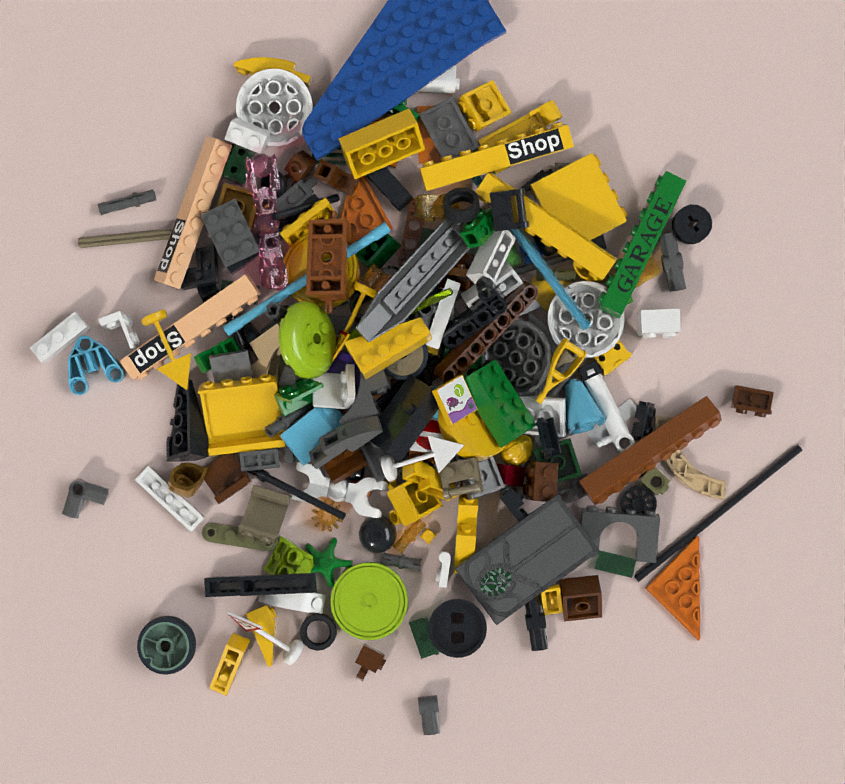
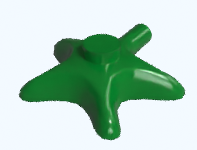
[305,537,352,588]

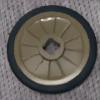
[384,344,428,380]

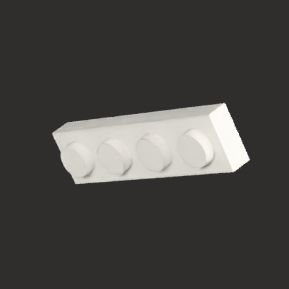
[135,466,205,532]

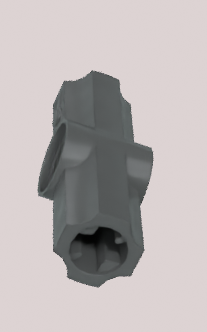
[659,232,686,292]

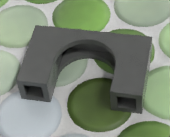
[580,505,660,563]

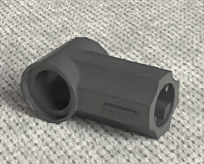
[418,695,440,735]

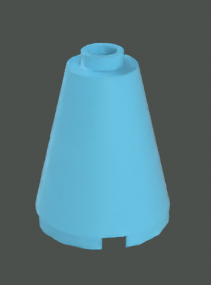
[564,379,605,434]

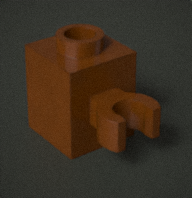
[284,150,317,187]
[355,644,386,681]

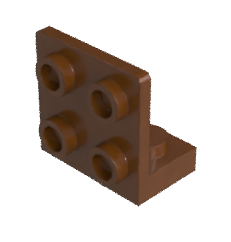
[204,453,252,504]

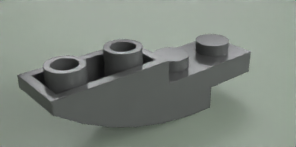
[309,416,383,469]

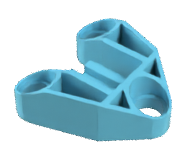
[68,336,125,395]

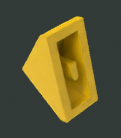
[540,583,563,616]

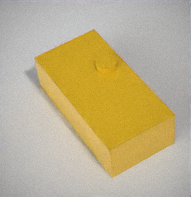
[338,109,425,179]

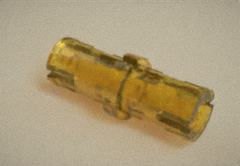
[393,519,427,554]

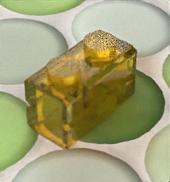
[416,194,460,222]

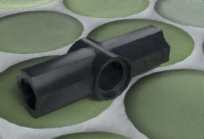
[525,594,548,651]

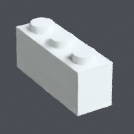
[466,230,516,284]
[461,261,523,315]
[30,312,90,364]

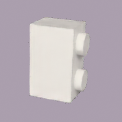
[225,117,271,154]

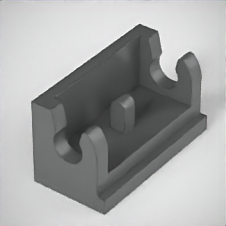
[239,447,280,472]

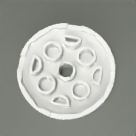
[236,69,313,146]
[547,281,624,358]

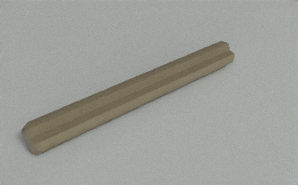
[78,228,172,248]

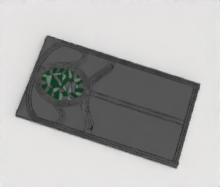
[455,494,600,625]

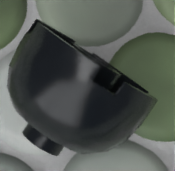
[359,515,397,553]

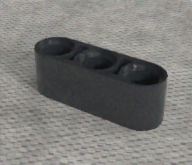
[366,167,414,211]

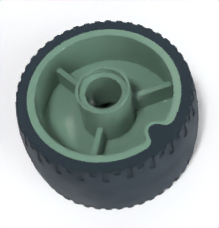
[137,616,196,675]

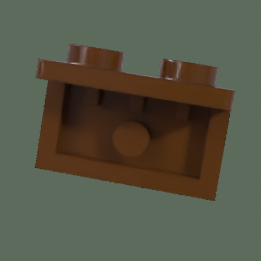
[731,385,774,418]

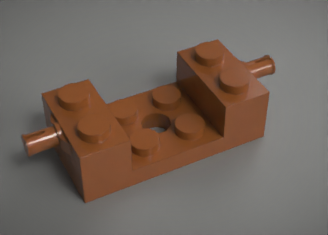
[306,211,352,314]

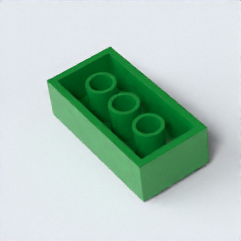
[464,360,536,448]

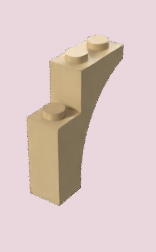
[250,322,282,390]

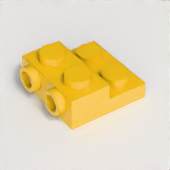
[458,80,512,133]

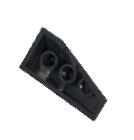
[166,379,209,462]

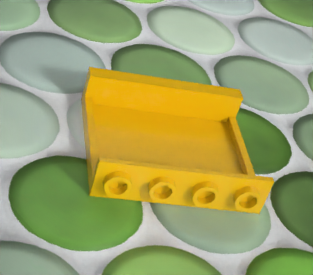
[529,153,627,240]
[198,374,285,456]

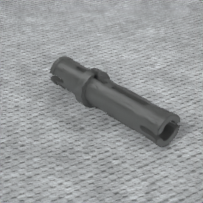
[98,189,157,215]
[265,402,315,437]

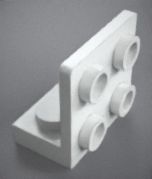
[98,311,140,350]
[312,364,355,409]

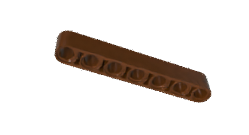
[434,281,538,383]

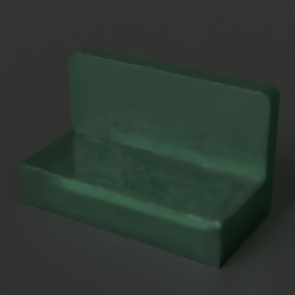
[409,616,440,659]

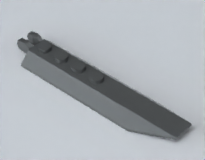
[355,218,470,343]

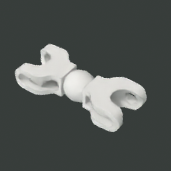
[289,462,389,518]

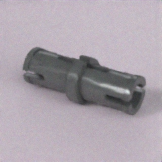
[382,552,422,571]

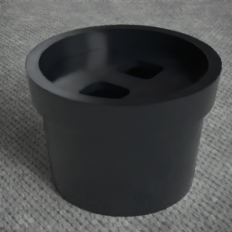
[428,599,487,658]

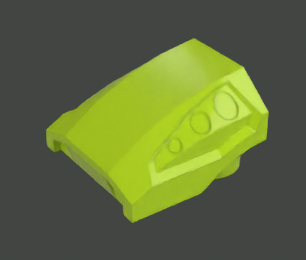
[263,536,314,575]

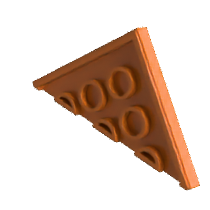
[340,176,393,245]
[645,536,700,641]

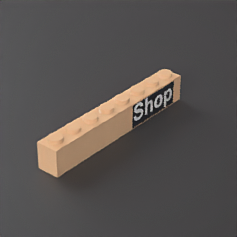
[154,137,232,289]
[120,274,261,381]

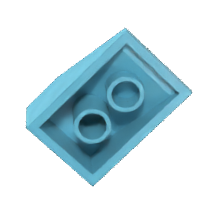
[280,407,343,466]

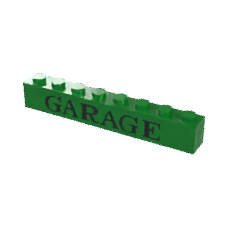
[598,171,686,319]

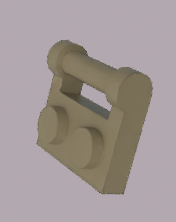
[440,457,483,500]

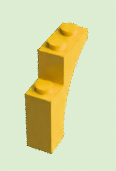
[454,484,478,574]

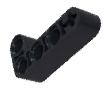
[443,277,507,348]

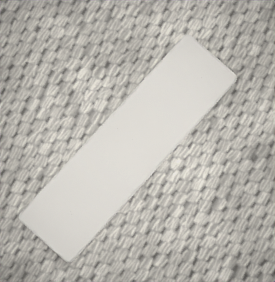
[587,399,636,444]

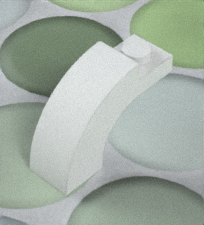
[258,593,326,614]

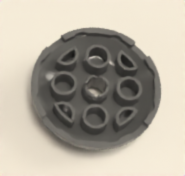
[481,320,552,397]

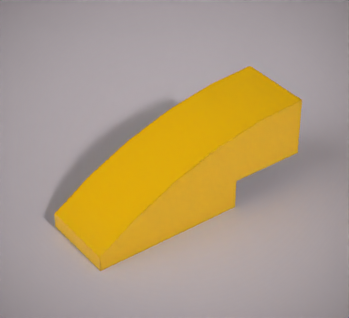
[402,461,460,501]

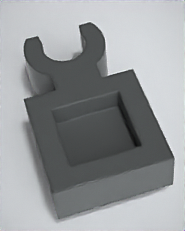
[560,473,588,503]

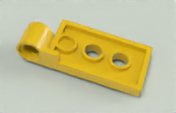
[478,100,563,175]

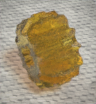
[311,499,344,532]

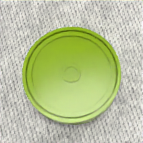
[331,562,408,640]

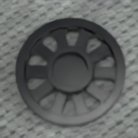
[620,486,657,513]

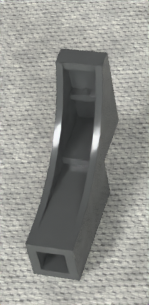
[339,369,391,426]

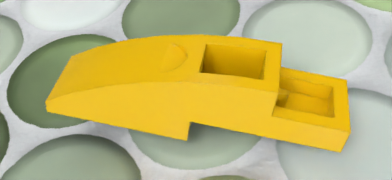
[233,57,312,86]

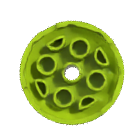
[278,301,337,379]

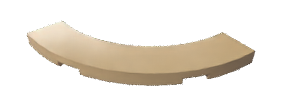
[654,416,726,500]

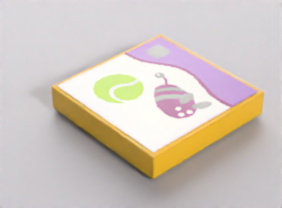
[432,375,478,426]

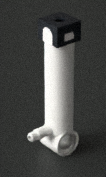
[578,361,634,452]

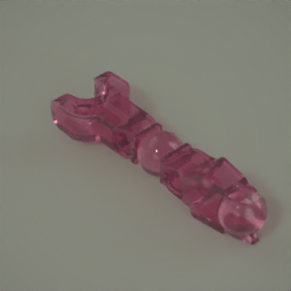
[245,153,288,291]

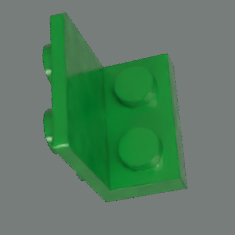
[274,378,324,416]

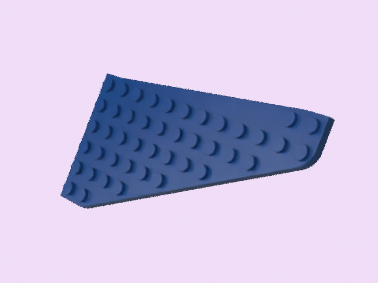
[302,0,506,161]

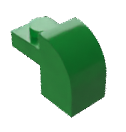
[193,337,240,374]

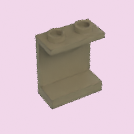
[238,485,290,544]

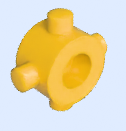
[420,527,437,544]

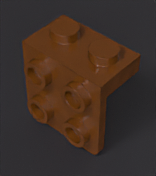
[523,461,559,502]

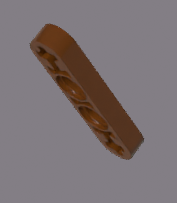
[398,197,427,268]

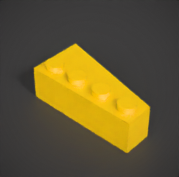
[344,317,432,379]

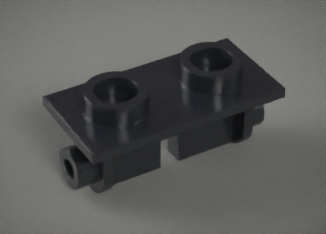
[631,401,656,440]
[535,417,561,460]

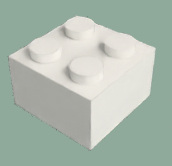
[637,308,681,339]

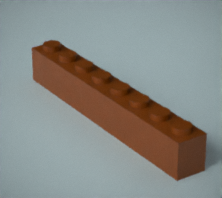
[579,396,722,506]

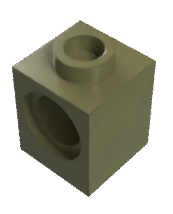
[638,468,670,495]

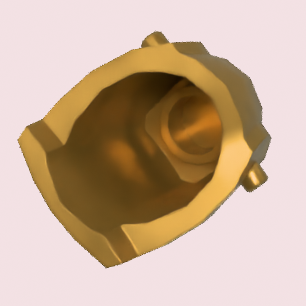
[168,462,208,498]

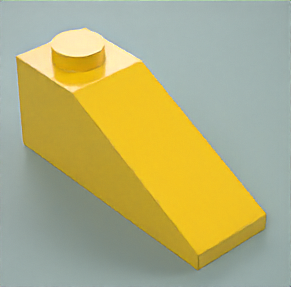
[246,604,277,667]
[209,633,250,696]

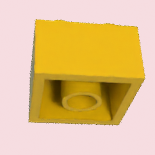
[386,481,443,527]

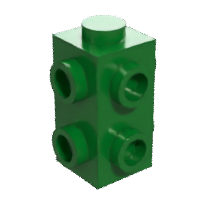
[460,208,495,248]

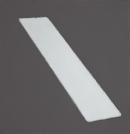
[426,279,461,349]

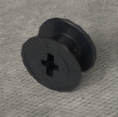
[672,204,712,244]

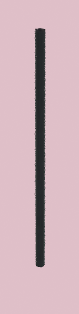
[634,445,803,582]

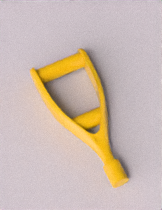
[535,338,587,404]

